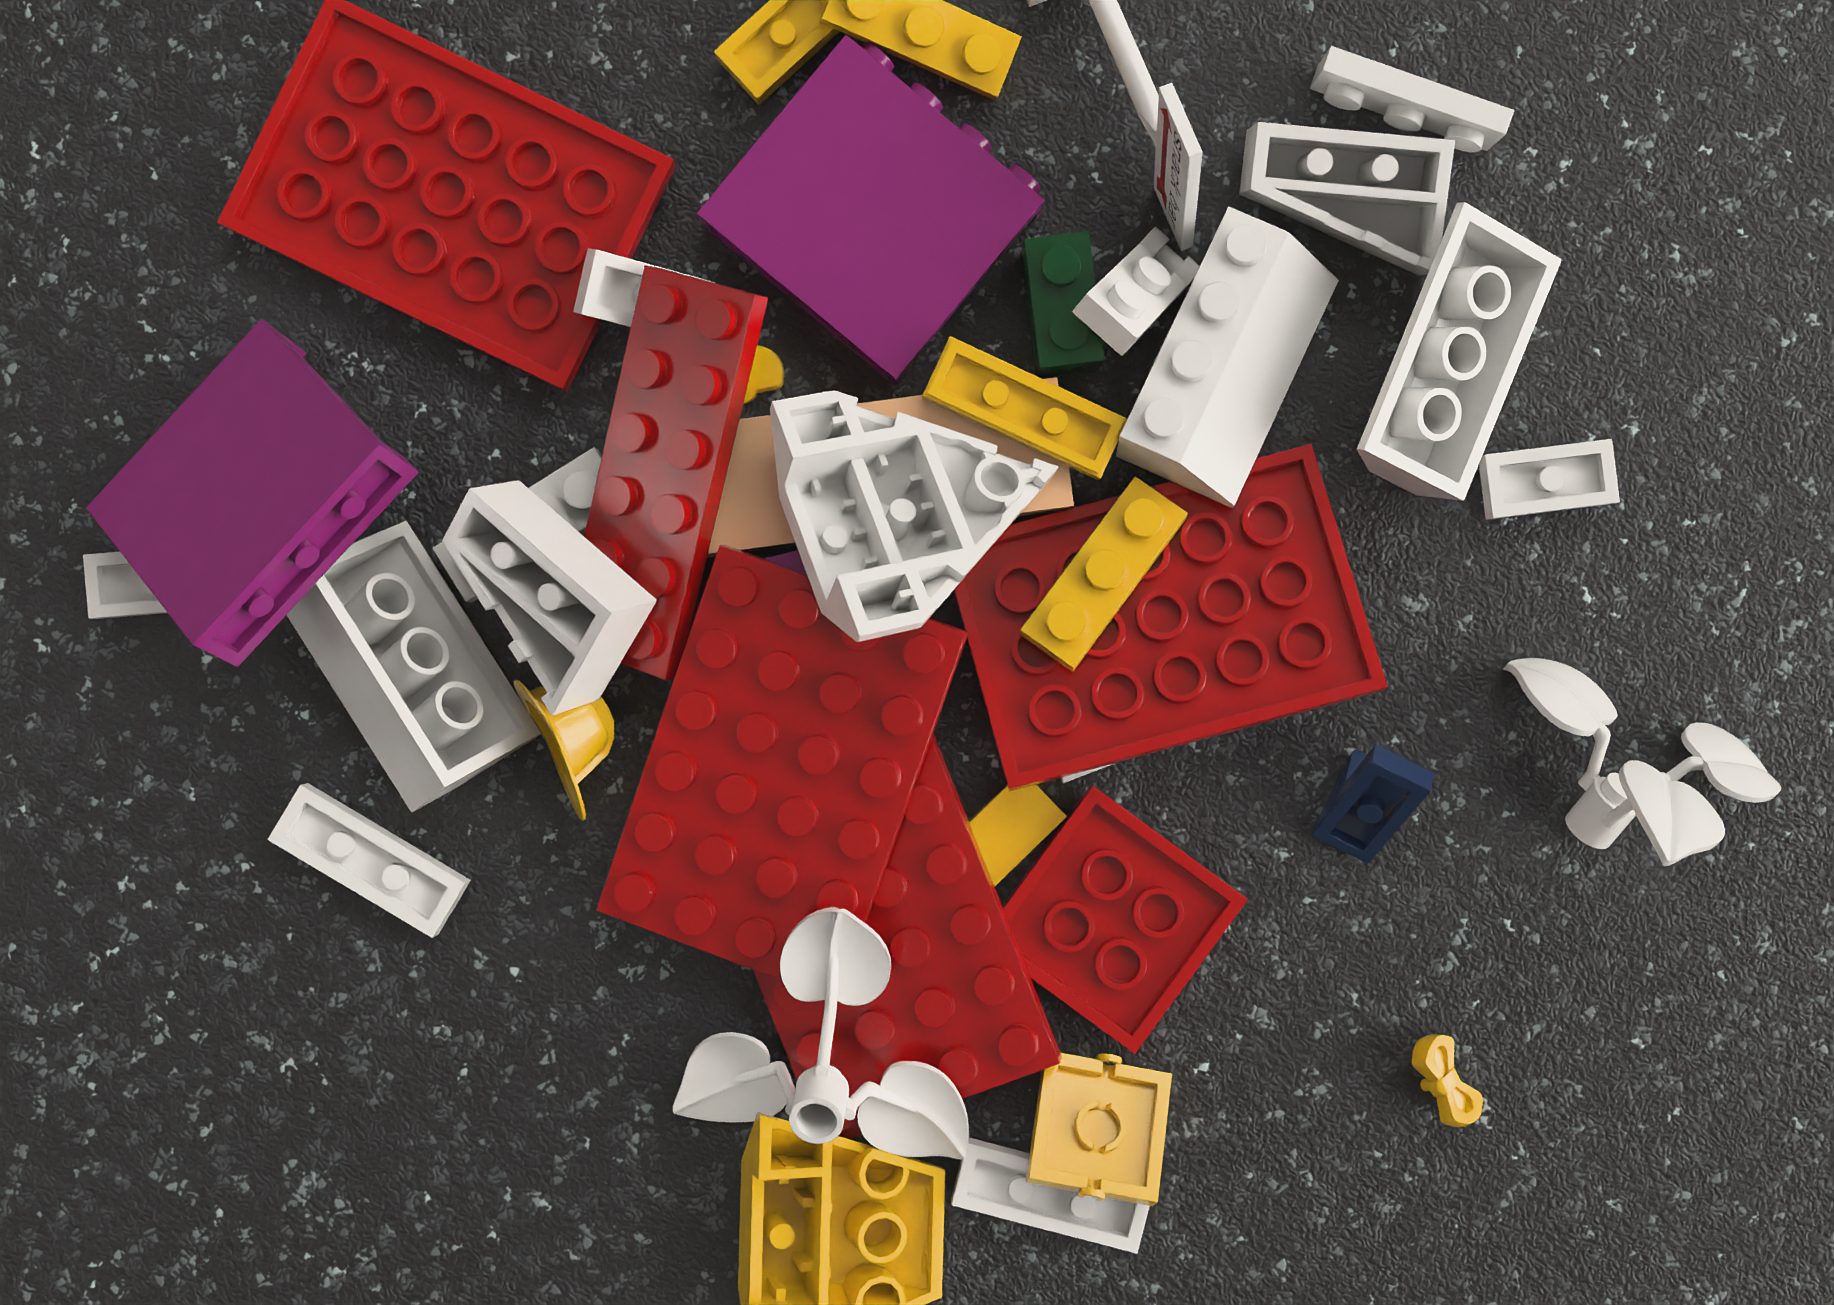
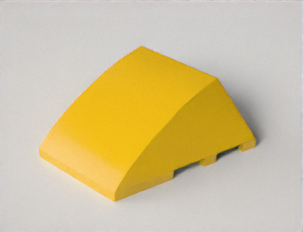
[738,1112,945,1305]

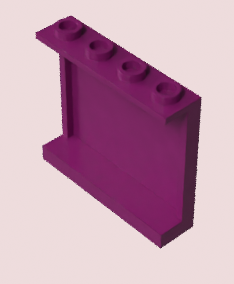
[697,35,1045,388]
[86,319,418,667]

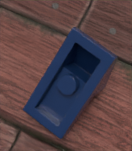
[1312,744,1434,863]

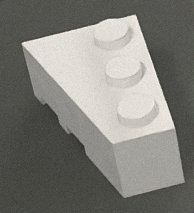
[1239,122,1455,276]
[442,480,657,716]

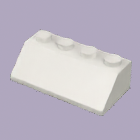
[1357,202,1561,501]
[1116,206,1339,508]
[287,521,541,812]

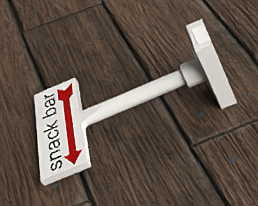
[1027,0,1202,251]

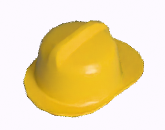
[513,680,614,821]

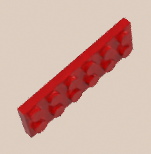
[584,265,768,680]

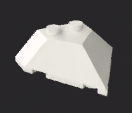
[770,390,1059,642]

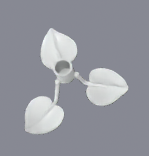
[1503,658,1781,866]
[673,907,969,1160]

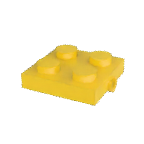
[1026,1053,1172,1206]

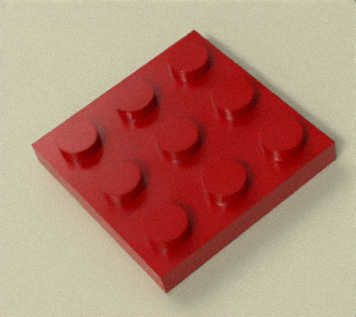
[1002,784,1248,1054]

